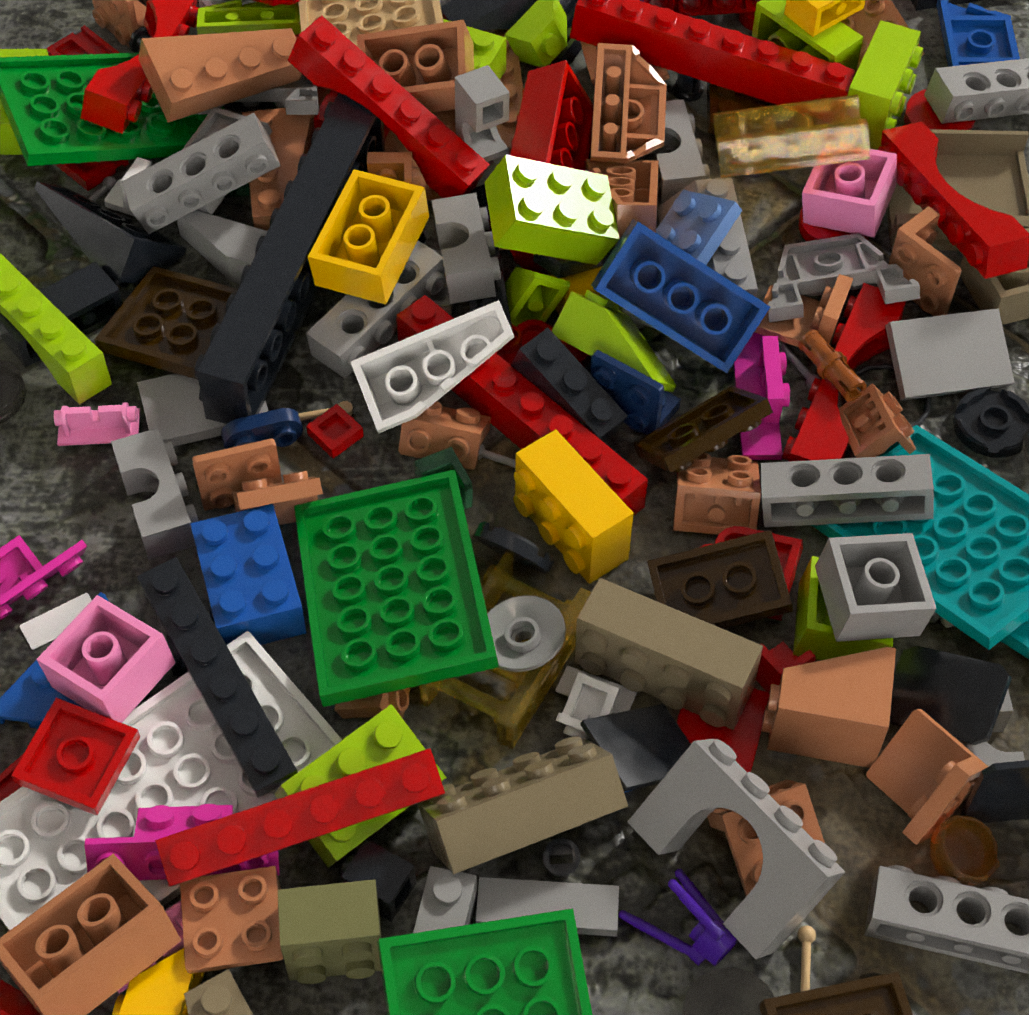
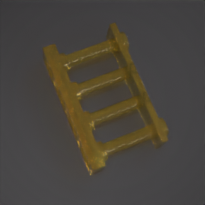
[713,95,870,178]
[420,552,591,750]

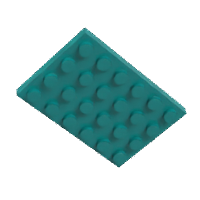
[811,425,1029,650]

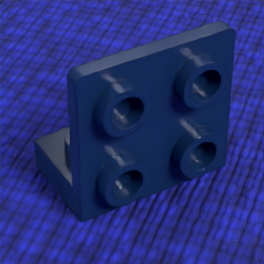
[590,350,681,435]

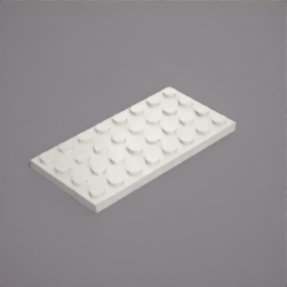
[0,631,342,931]

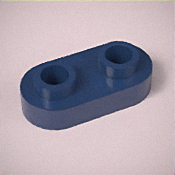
[221,408,303,449]

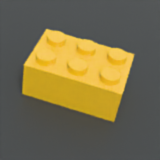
[308,169,429,305]
[513,429,634,584]

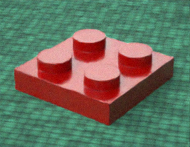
[11,697,140,816]

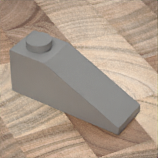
[177,210,268,285]

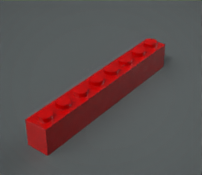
[569,0,856,124]
[396,295,648,516]

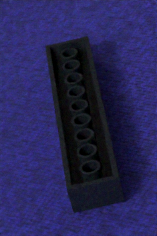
[194,92,385,424]

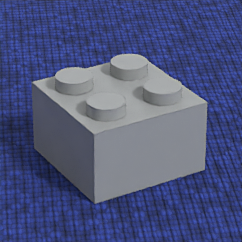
[815,533,937,642]

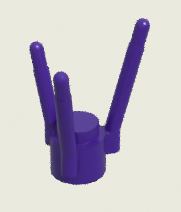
[618,869,738,967]

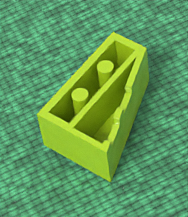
[197,0,301,35]

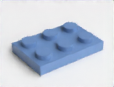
[656,190,743,265]

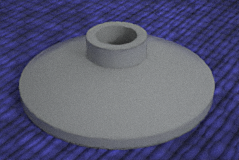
[487,596,566,672]

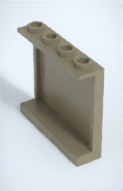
[885,128,1029,251]

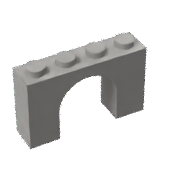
[628,739,845,959]

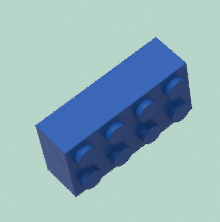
[591,219,770,373]

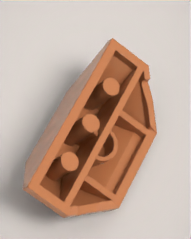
[590,43,667,163]

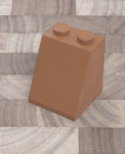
[761,647,896,768]

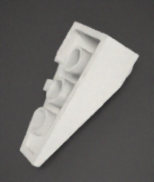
[351,300,514,433]

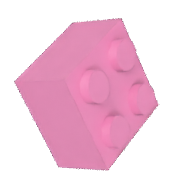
[802,141,897,238]
[36,595,176,723]

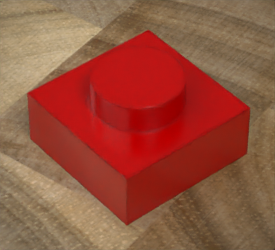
[306,404,364,459]

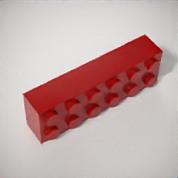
[509,60,593,274]

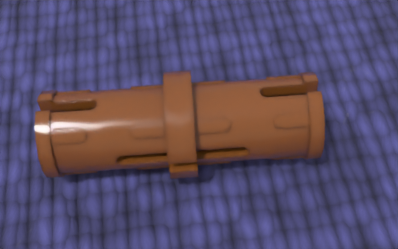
[798,330,867,402]

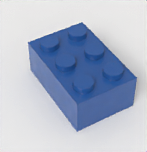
[190,504,306,645]

